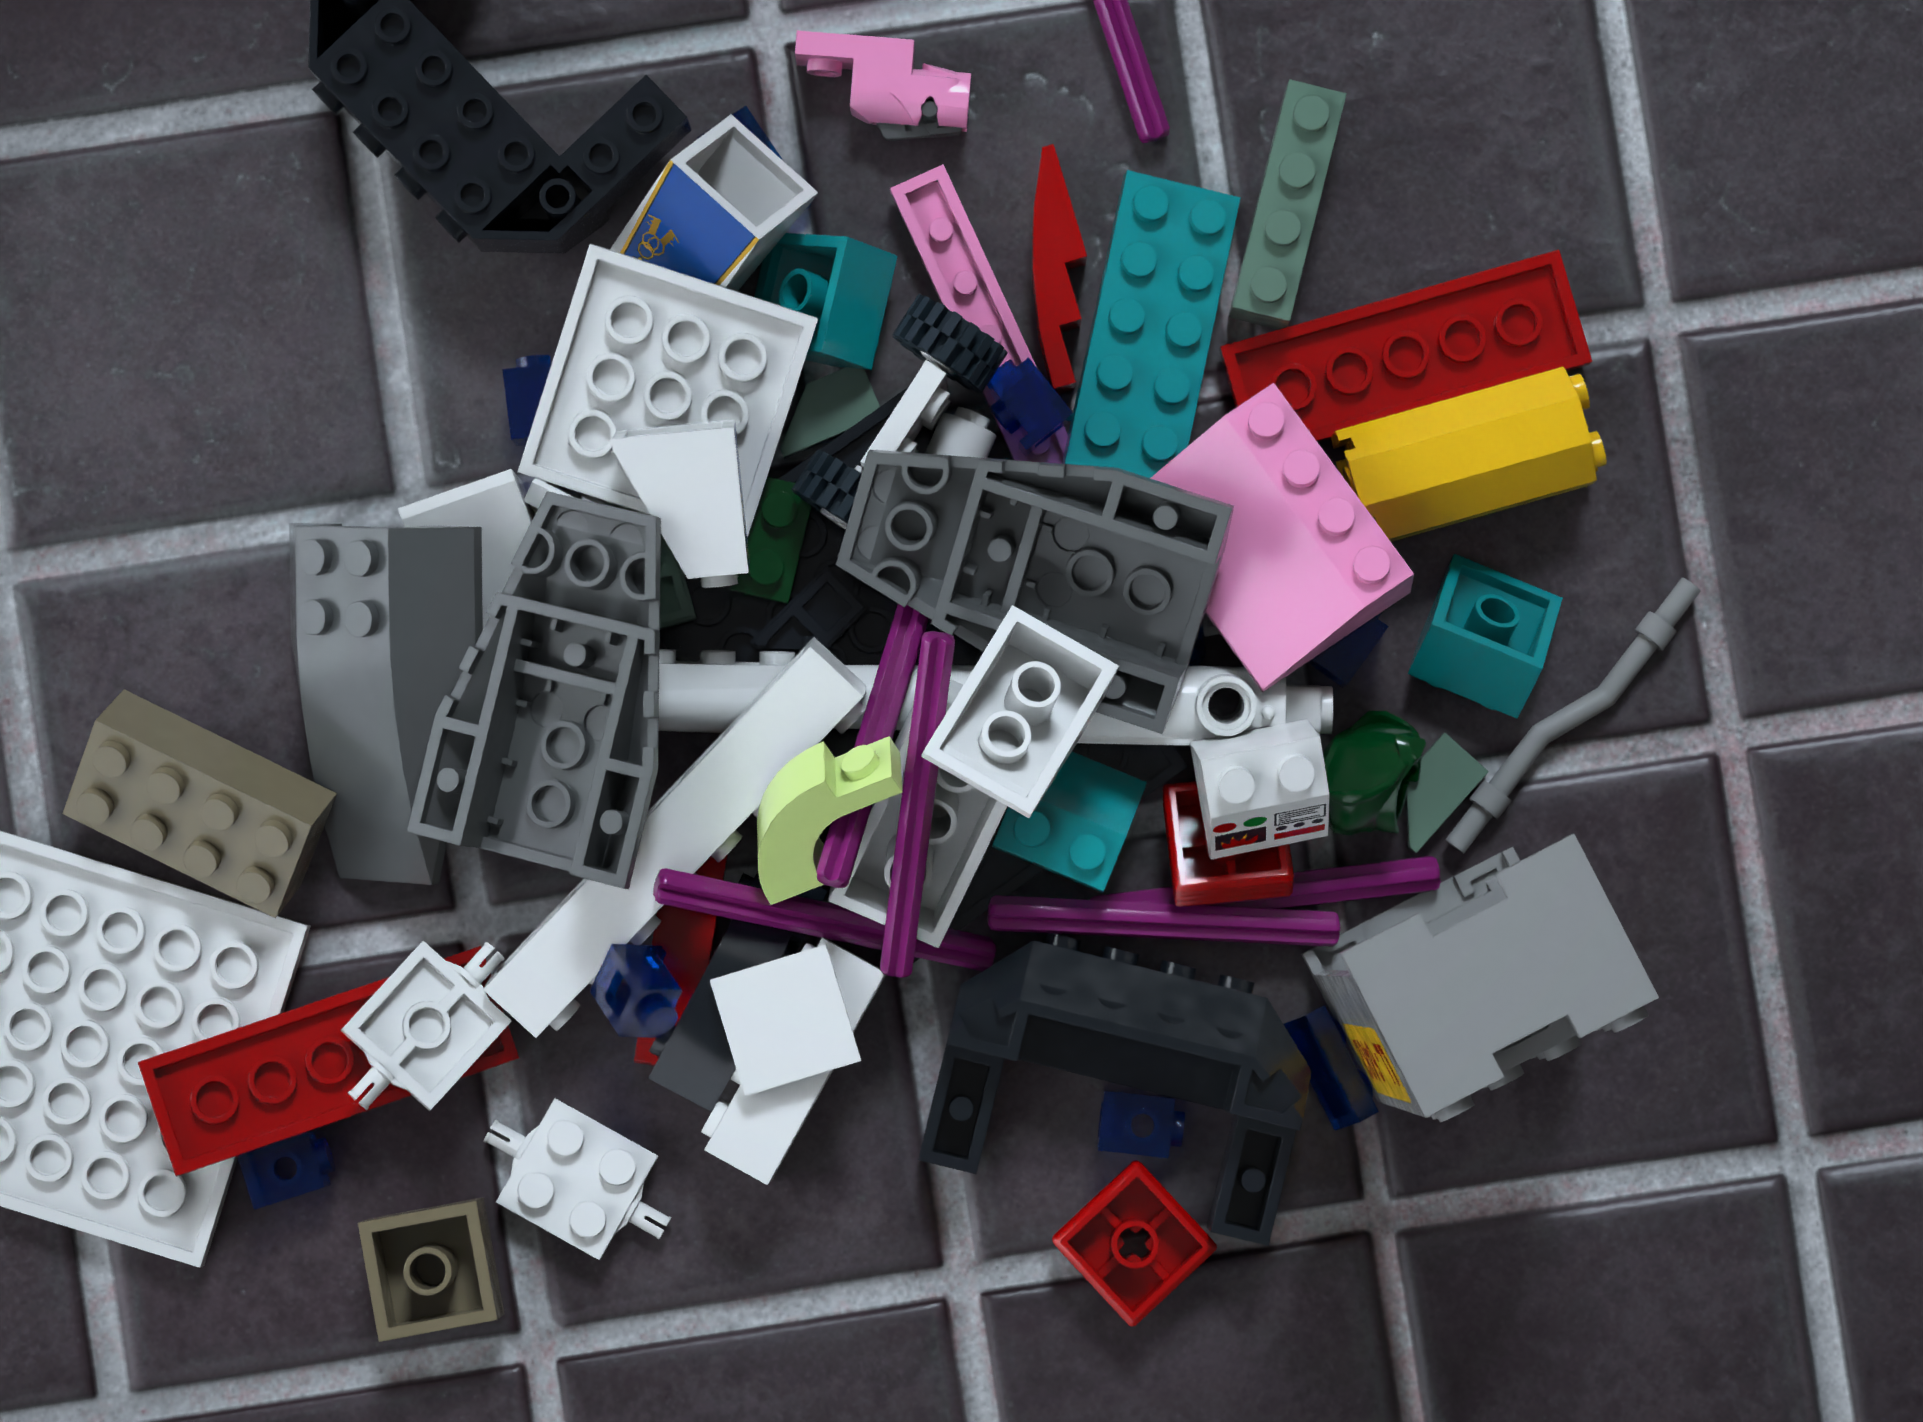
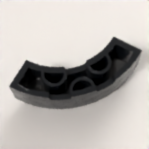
[648,871,827,1112]

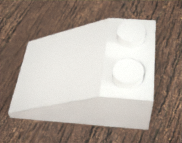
[921,605,1119,818]

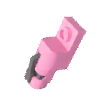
[795,30,971,141]

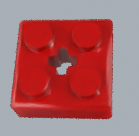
[1163,781,1294,907]
[1052,1160,1217,1327]

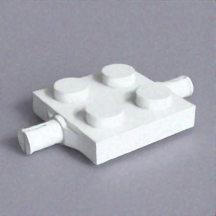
[341,941,512,1111]
[483,1098,672,1260]

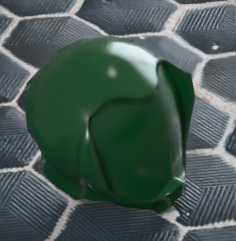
[1323,711,1426,836]

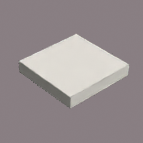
[710,944,862,1096]

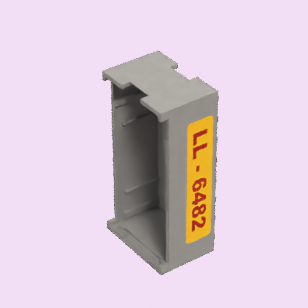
[1301,834,1659,1122]

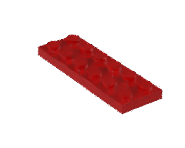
[1219,250,1592,442]
[138,946,519,1177]

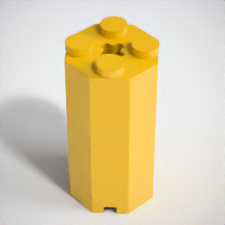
[1331,366,1607,542]

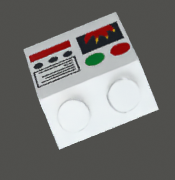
[1190,719,1330,859]

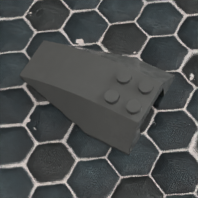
[836,450,1234,734]
[407,491,661,889]
[289,523,483,885]

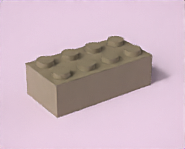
[62,689,337,919]

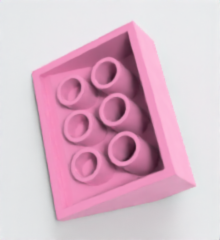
[1150,383,1414,692]

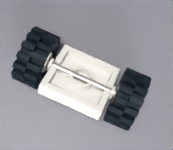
[791,294,1008,529]

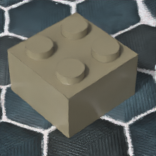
[358,1197,505,1342]

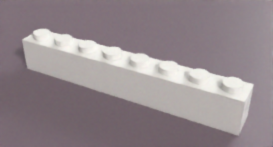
[483,637,867,1038]

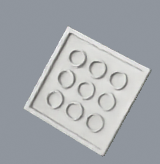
[518,244,818,538]

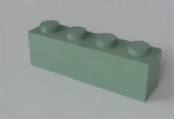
[1228,79,1347,330]

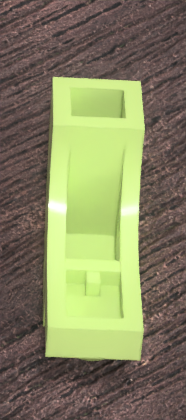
[757,736,903,905]

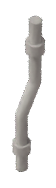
[1445,577,1701,854]

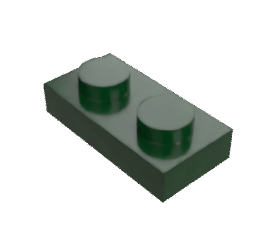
[730,477,812,604]

